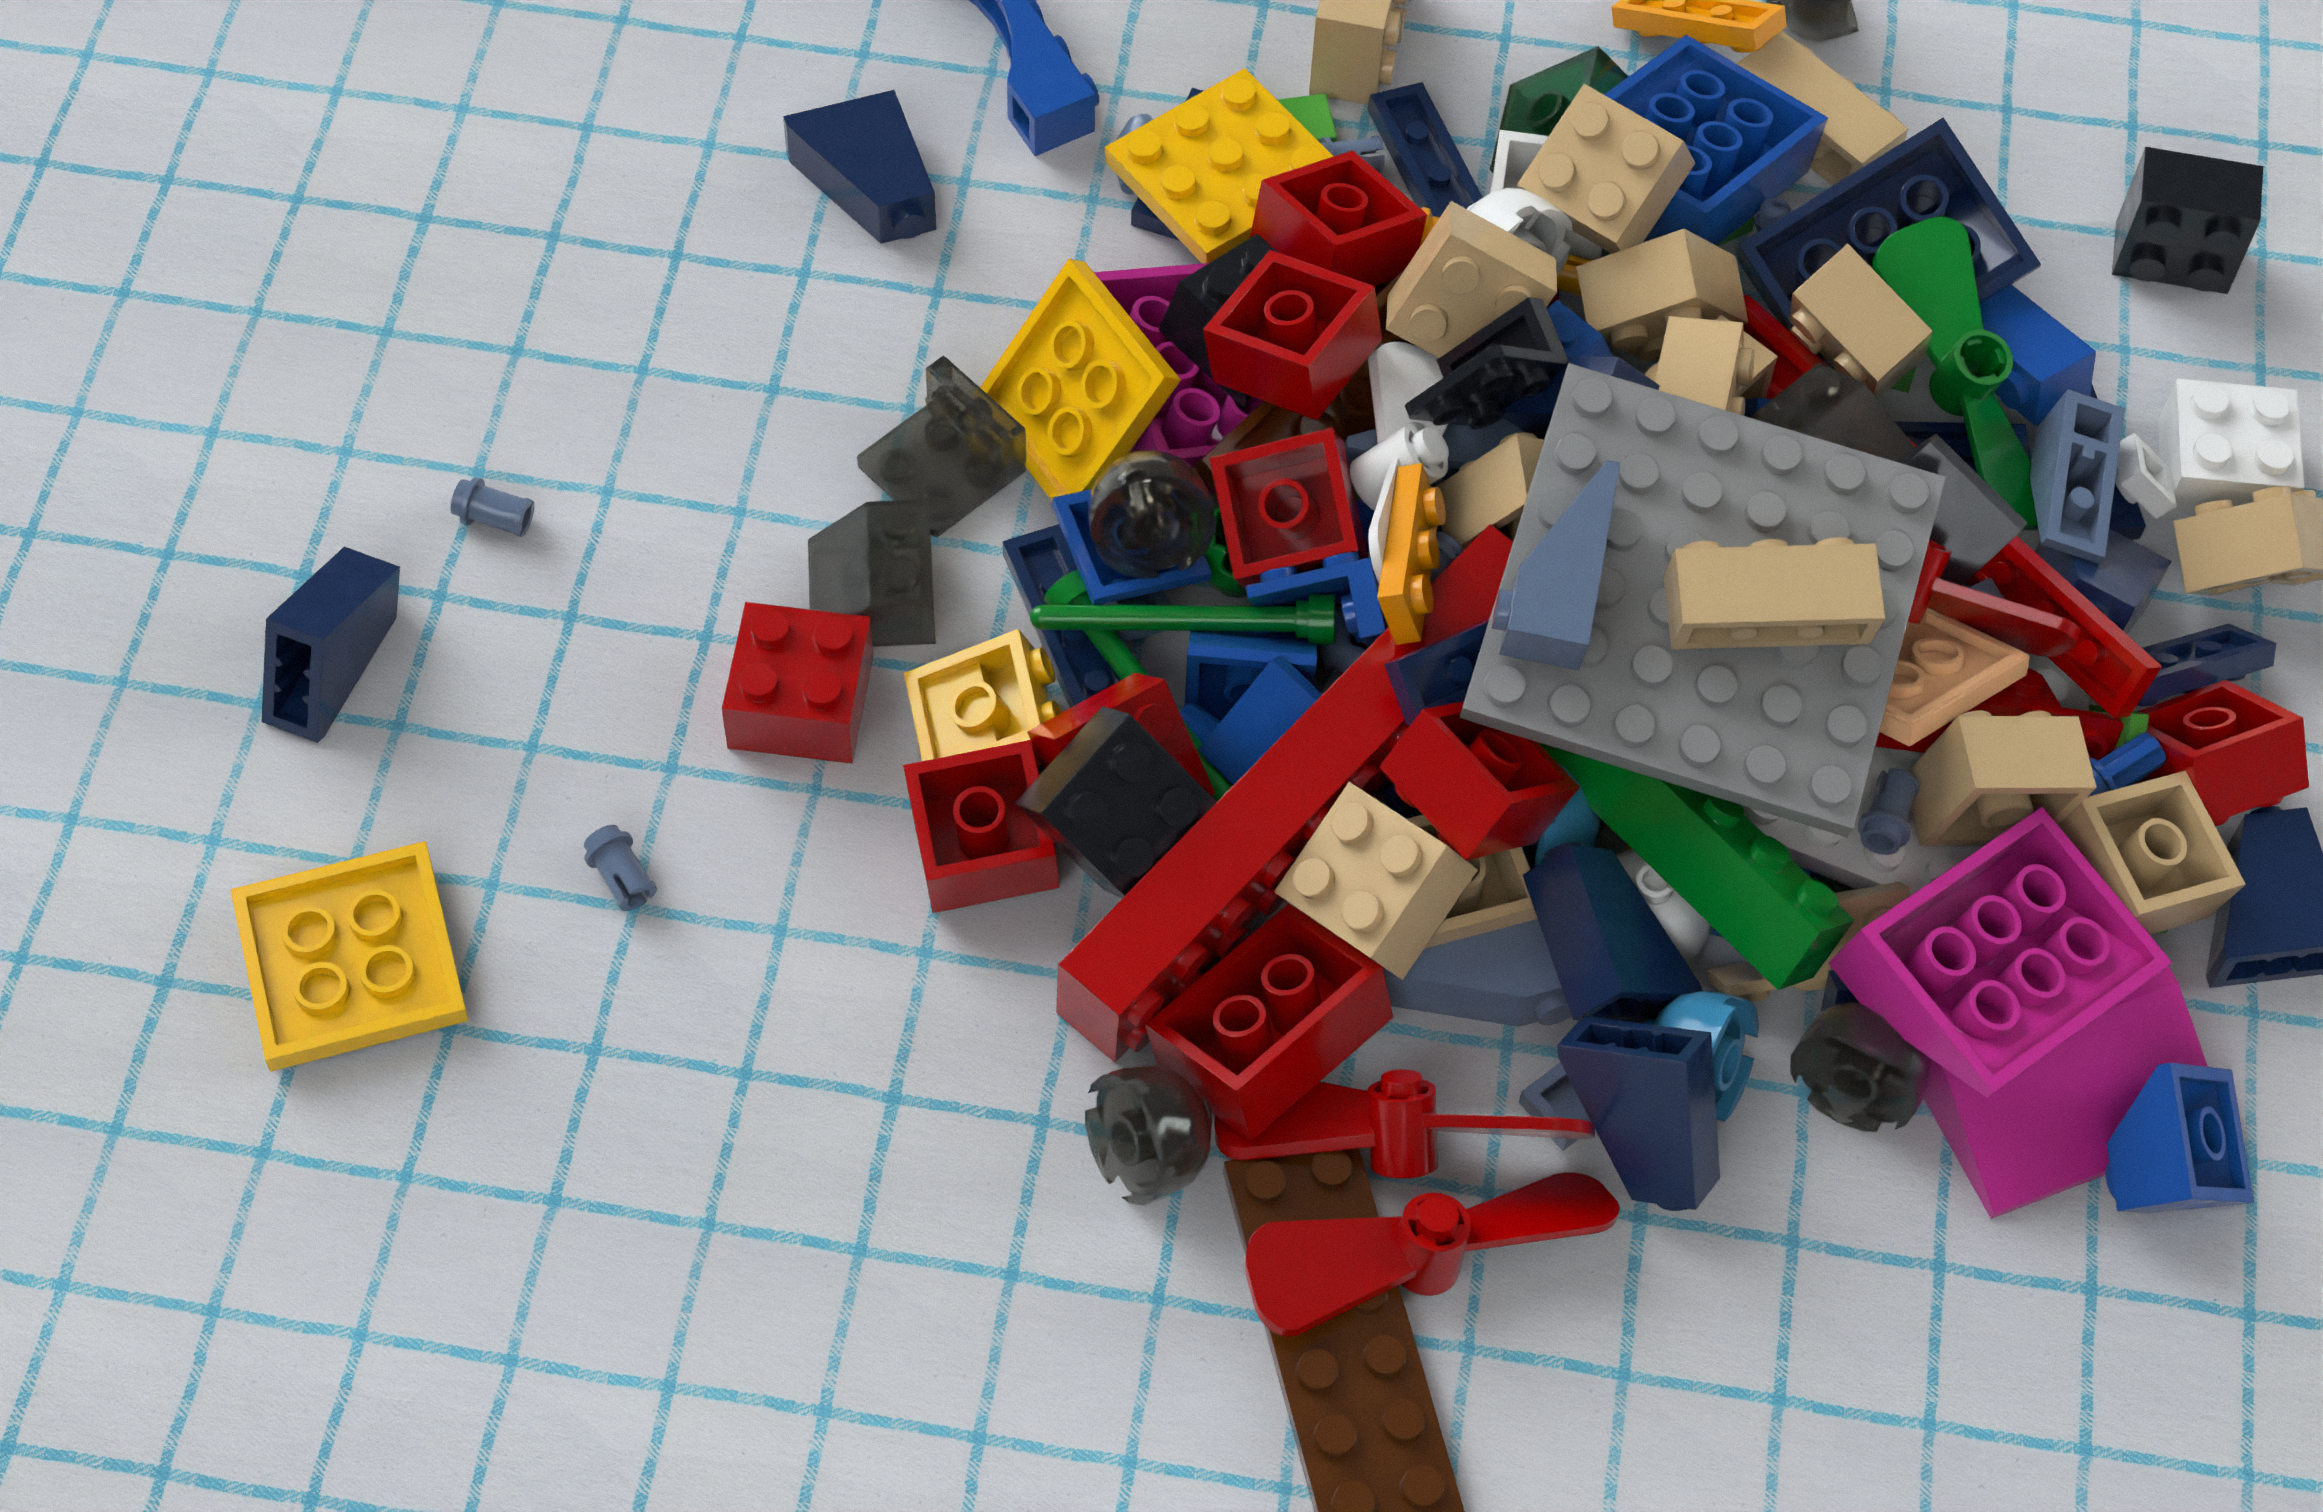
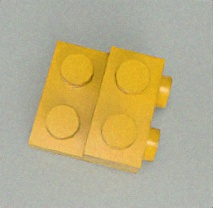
[904,629,1062,766]

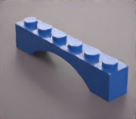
[969,0,1099,156]

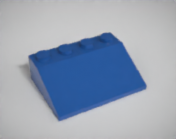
[1604,35,1828,246]

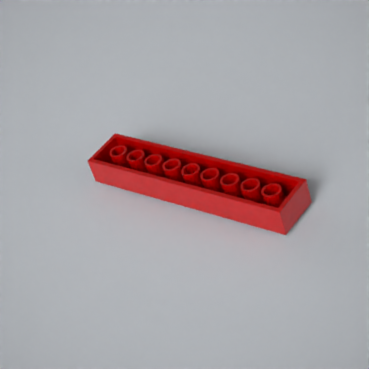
[1056,524,1513,1063]

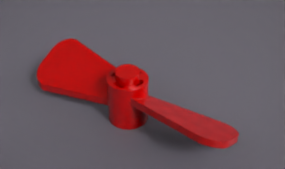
[1908,539,2081,657]
[1214,1069,1595,1179]
[1245,1172,1620,1337]

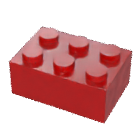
[1145,903,1393,1141]

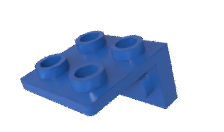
[1246,552,1388,648]

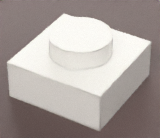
[2115,433,2177,519]

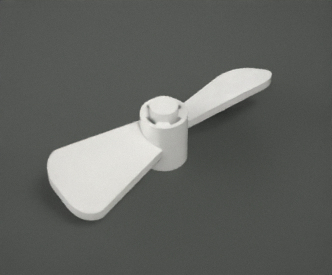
[1350,342,1449,583]

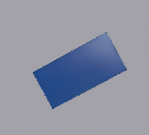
[1197,655,1322,785]

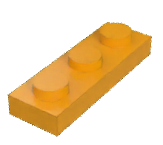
[1611,0,1787,53]
[1377,463,1446,645]

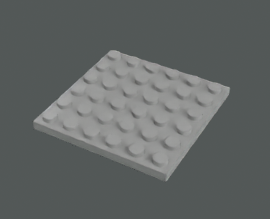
[1459,363,1946,838]

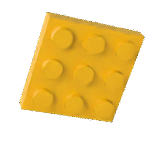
[1104,68,1334,263]
[973,258,1181,501]
[230,841,469,1072]

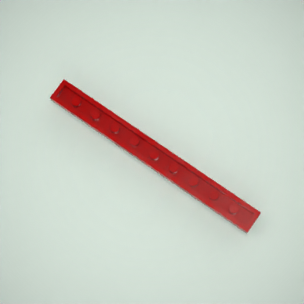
[1743,295,2162,719]

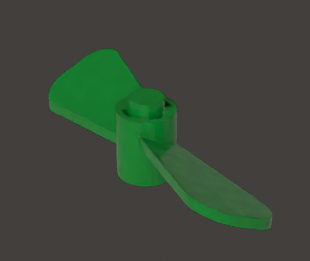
[1872,217,2039,530]

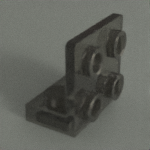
[857,355,1026,537]

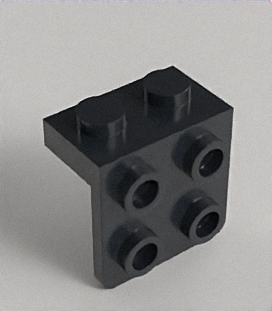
[1405,297,1569,429]

